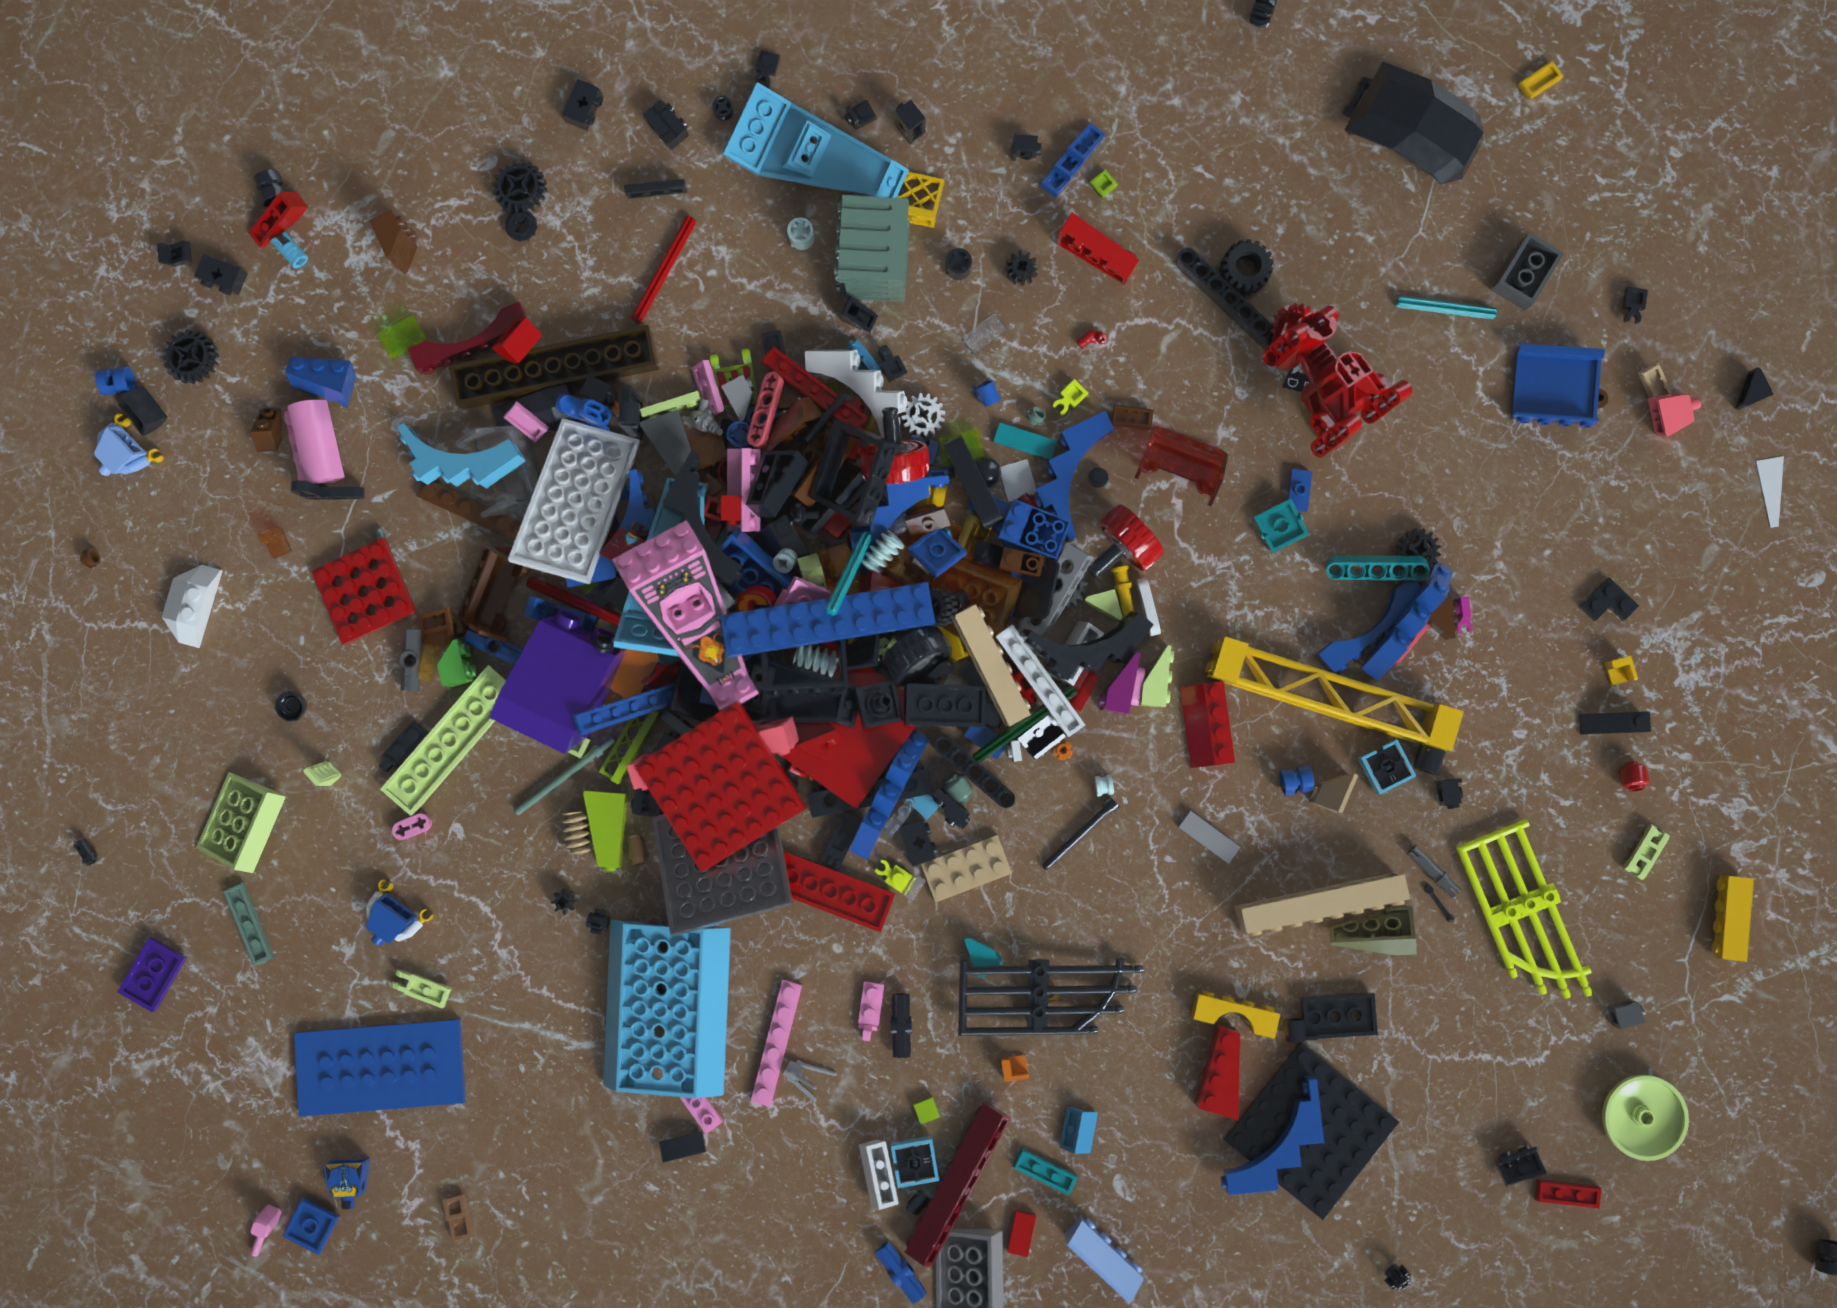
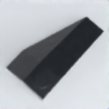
[492,384,579,432]

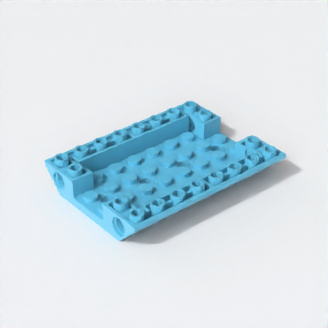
[603,920,731,1098]

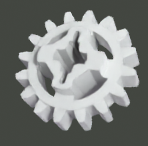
[902,393,945,438]

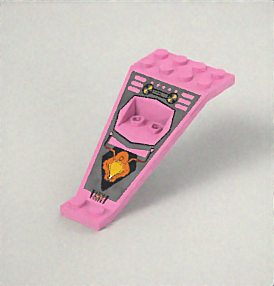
[612,520,759,712]

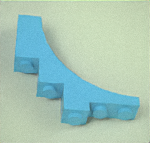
[397,423,526,489]

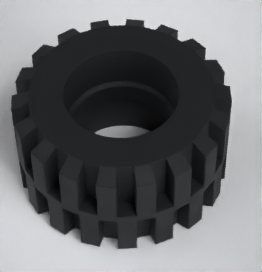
[1219,239,1274,296]

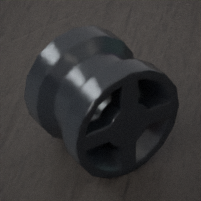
[712,96,734,121]

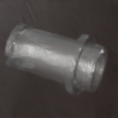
[903,874,926,901]

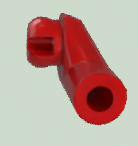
[1076,330,1107,349]

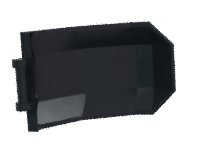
[1342,62,1484,184]

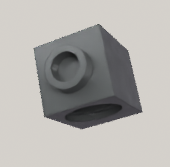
[1607,1000,1645,1029]

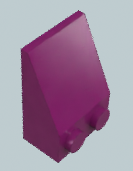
[1098,652,1141,715]

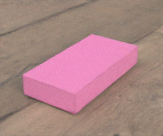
[504,401,549,443]

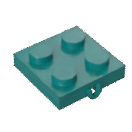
[1254,499,1310,553]

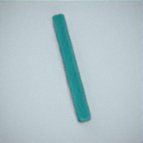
[1396,296,1497,319]
[826,532,871,615]

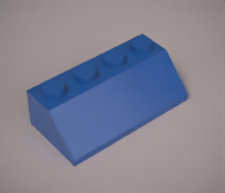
[719,528,794,609]

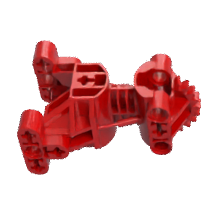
[1263,303,1413,458]

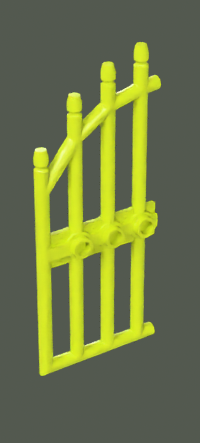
[1456,819,1592,999]

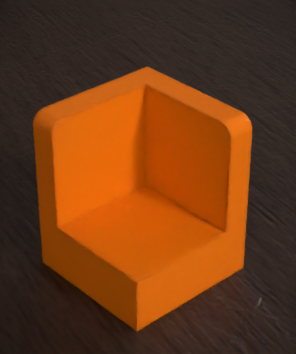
[1001,1054,1029,1082]

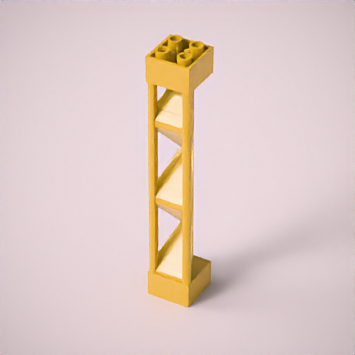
[1205,636,1464,751]

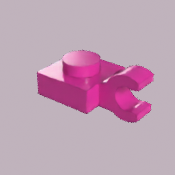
[1455,596,1473,633]

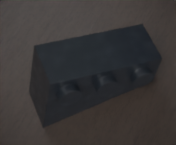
[745,450,810,517]

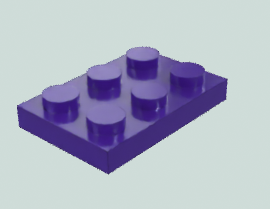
[117,937,187,1013]

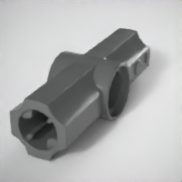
[399,629,423,691]

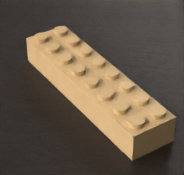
[1234,872,1410,936]

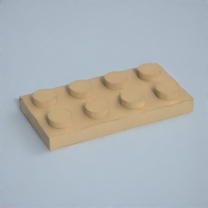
[921,835,1012,903]

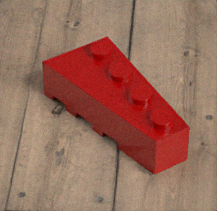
[1057,212,1139,285]
[1195,1024,1240,1120]

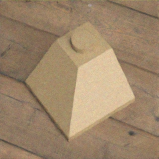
[1310,773,1358,813]

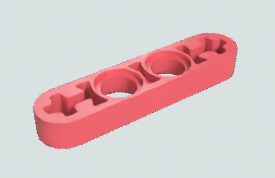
[747,371,784,449]

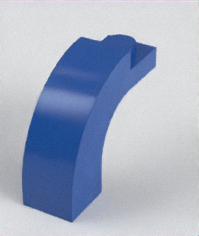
[524,596,597,632]

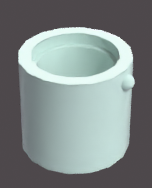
[787,217,815,250]

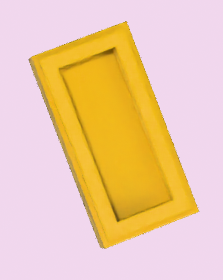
[1518,61,1564,101]

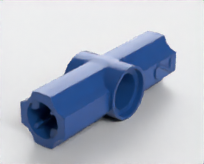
[464,628,523,665]
[875,1241,927,1304]

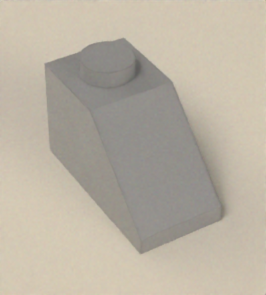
[721,374,754,422]

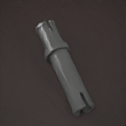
[1407,845,1461,898]

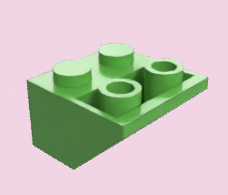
[437,639,477,687]

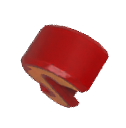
[736,585,776,612]

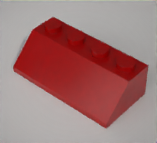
[1179,681,1235,768]

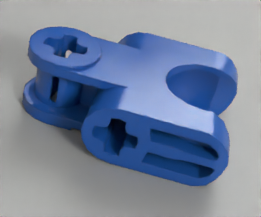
[555,393,615,431]

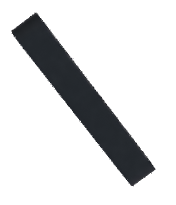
[1175,247,1275,350]

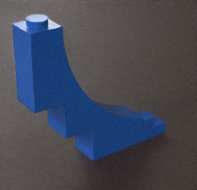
[850,470,949,580]
[1220,1076,1324,1195]

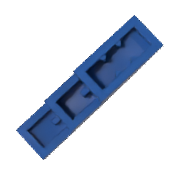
[1040,123,1106,198]

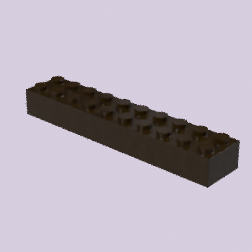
[449,325,660,410]

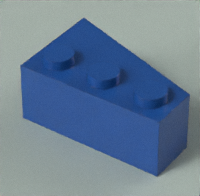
[285,357,356,408]

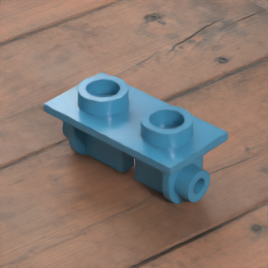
[845,339,882,371]

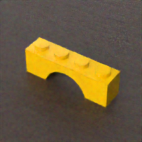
[1191,990,1280,1039]

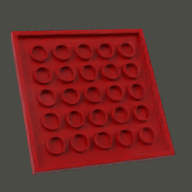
[634,700,806,873]

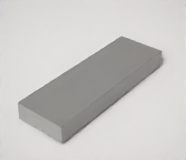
[1178,811,1241,864]

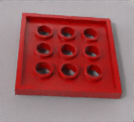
[311,538,417,645]

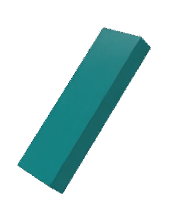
[993,423,1057,460]
[1013,1148,1078,1196]

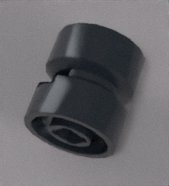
[253,170,286,207]
[1814,1239,1837,1276]

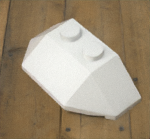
[162,565,223,648]

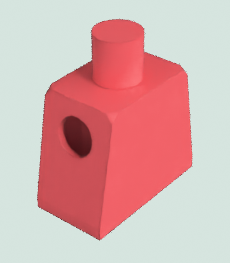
[1647,393,1701,437]

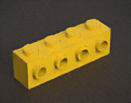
[1712,875,1754,962]

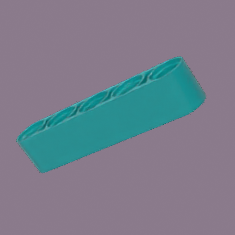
[1325,555,1430,580]

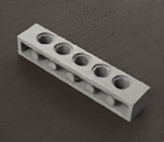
[1017,543,1094,656]

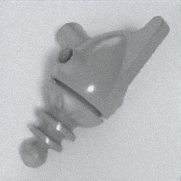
[682,399,723,435]

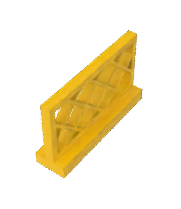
[858,172,945,228]

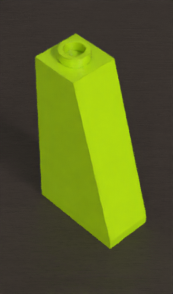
[583,791,628,872]

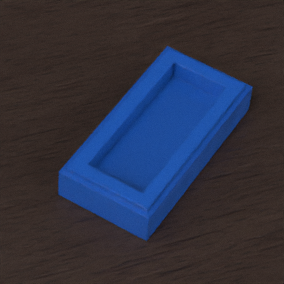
[964,726,1009,759]

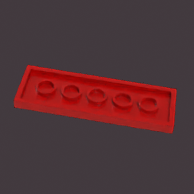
[783,851,895,933]

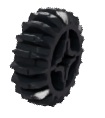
[492,160,547,214]
[162,329,220,384]

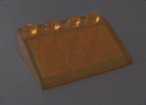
[932,557,1022,642]

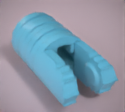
[270,232,308,269]

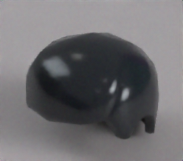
[975,457,1002,488]
[275,691,307,722]

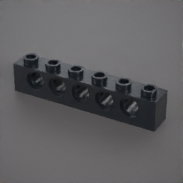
[807,766,933,818]

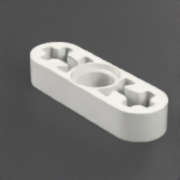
[1136,577,1161,637]

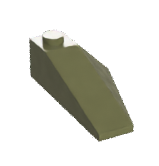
[1329,906,1417,955]

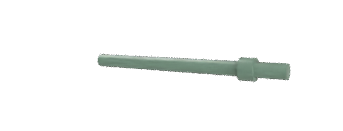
[514,735,617,816]

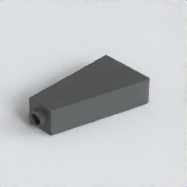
[639,410,702,482]

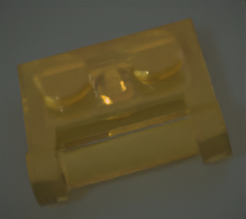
[958,513,992,564]

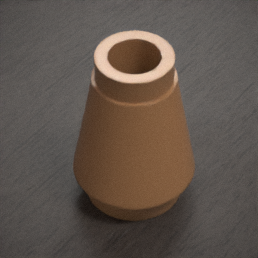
[628,834,649,866]

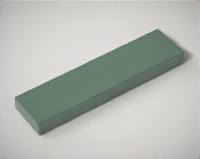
[223,882,275,966]

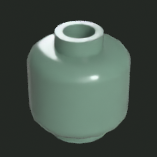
[942,773,972,804]

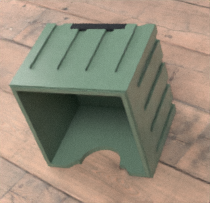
[834,195,910,302]

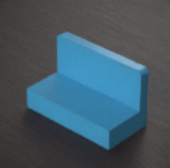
[1059,1107,1098,1154]

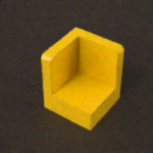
[1604,656,1638,685]

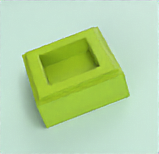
[1089,170,1118,199]
[913,1096,940,1125]

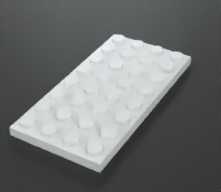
[508,418,640,584]

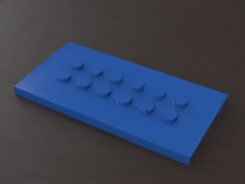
[294,1019,466,1117]

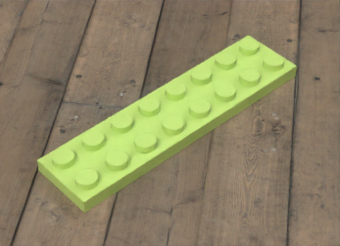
[380,665,506,816]

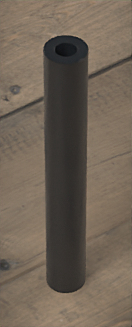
[803,392,848,443]

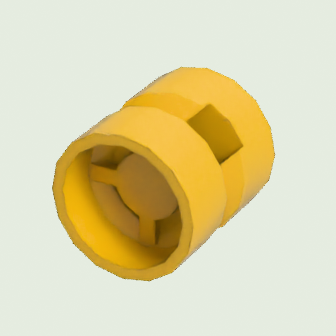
[914,485,947,509]

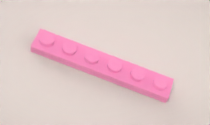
[751,980,803,1107]

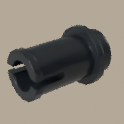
[73,839,98,866]

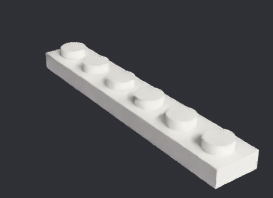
[996,624,1085,737]

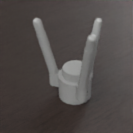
[783,1060,837,1102]

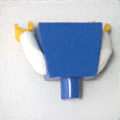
[366,880,433,945]

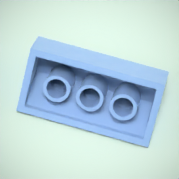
[1064,1216,1144,1304]

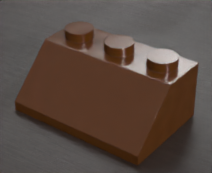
[369,210,418,274]
[759,397,823,454]

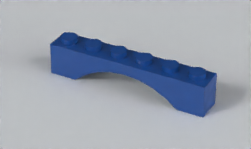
[1314,580,1421,674]

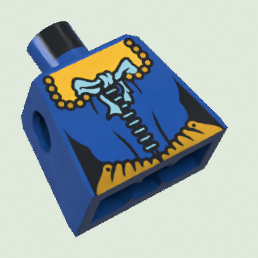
[324,1158,370,1209]

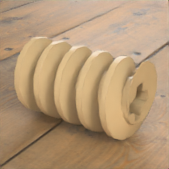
[562,812,591,855]

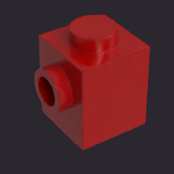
[717,495,742,525]

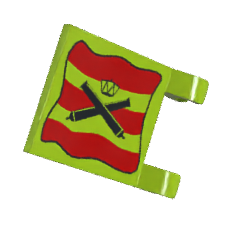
[710,349,758,409]

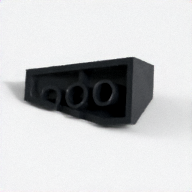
[752,514,829,588]

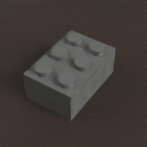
[1491,232,1564,310]

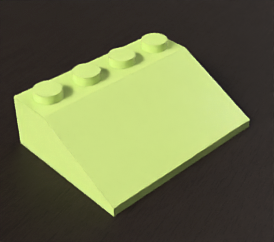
[196,772,285,873]

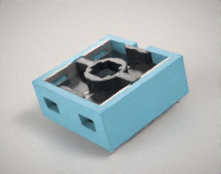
[1357,739,1416,795]
[891,1136,939,1188]

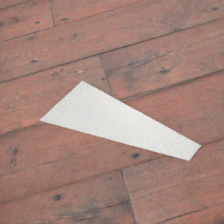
[1756,456,1784,528]

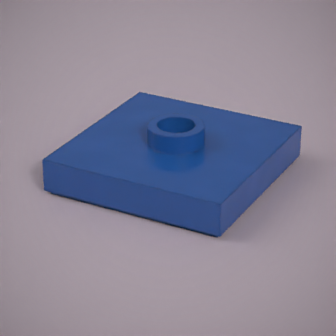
[908,528,967,578]
[282,1197,340,1255]

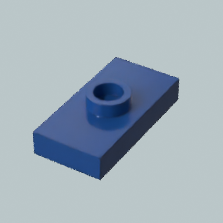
[1287,469,1312,512]

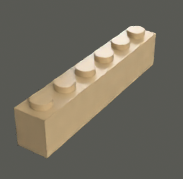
[952,604,1031,726]

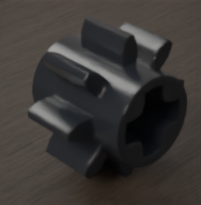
[551,888,578,915]
[586,908,610,935]
[1384,1264,1411,1291]

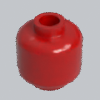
[1619,760,1650,792]

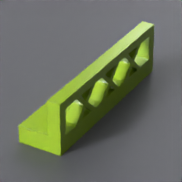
[599,710,662,784]

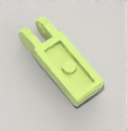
[391,969,452,1008]

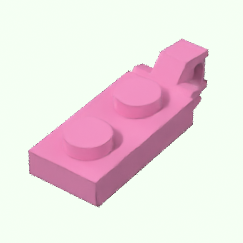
[858,981,884,1041]

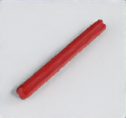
[631,216,696,324]
[526,577,621,626]

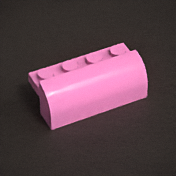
[284,400,344,485]
[727,448,760,532]

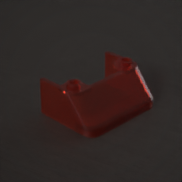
[1134,426,1228,507]

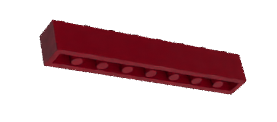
[904,1103,1011,1266]

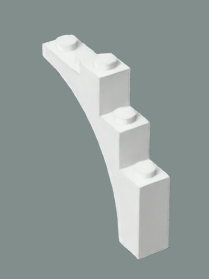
[805,349,907,438]

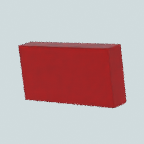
[1007,1210,1036,1257]

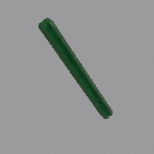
[973,685,1077,763]

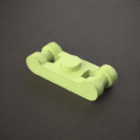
[1623,824,1670,880]

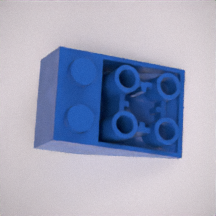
[998,499,1071,560]

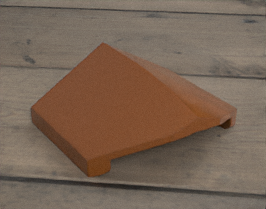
[418,608,454,649]

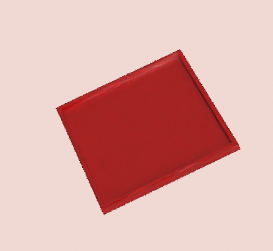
[781,641,916,810]

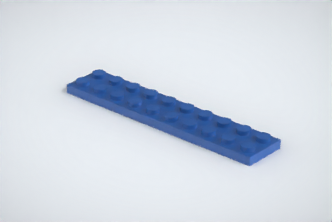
[720,582,935,658]

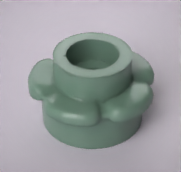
[1027,406,1046,425]

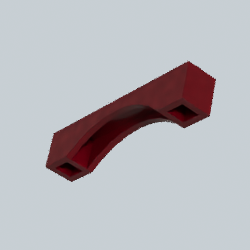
[407,302,529,375]

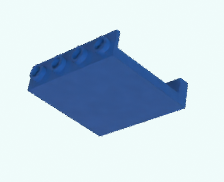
[1511,344,1605,428]

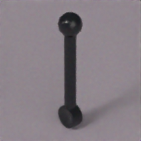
[1424,886,1454,922]

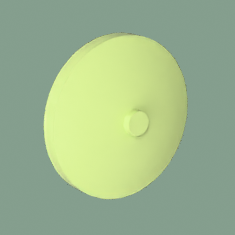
[1602,1075,1689,1161]

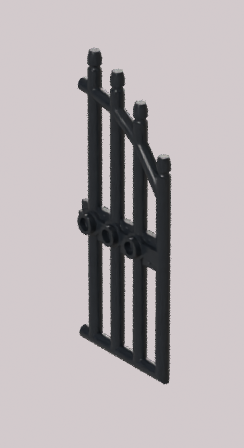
[958,958,1144,1036]

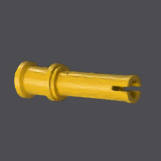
[1110,565,1134,619]

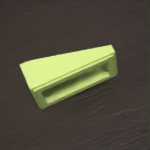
[303,761,341,786]

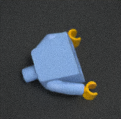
[94,414,164,476]

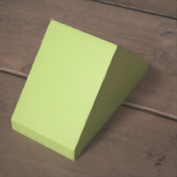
[1084,589,1123,622]

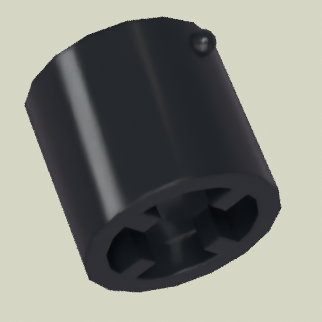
[946,248,972,280]
[1412,744,1446,776]

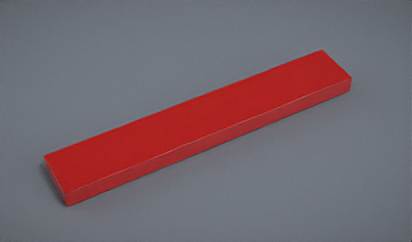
[761,346,869,428]

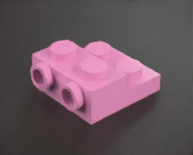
[773,576,832,607]

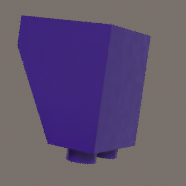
[489,610,627,754]

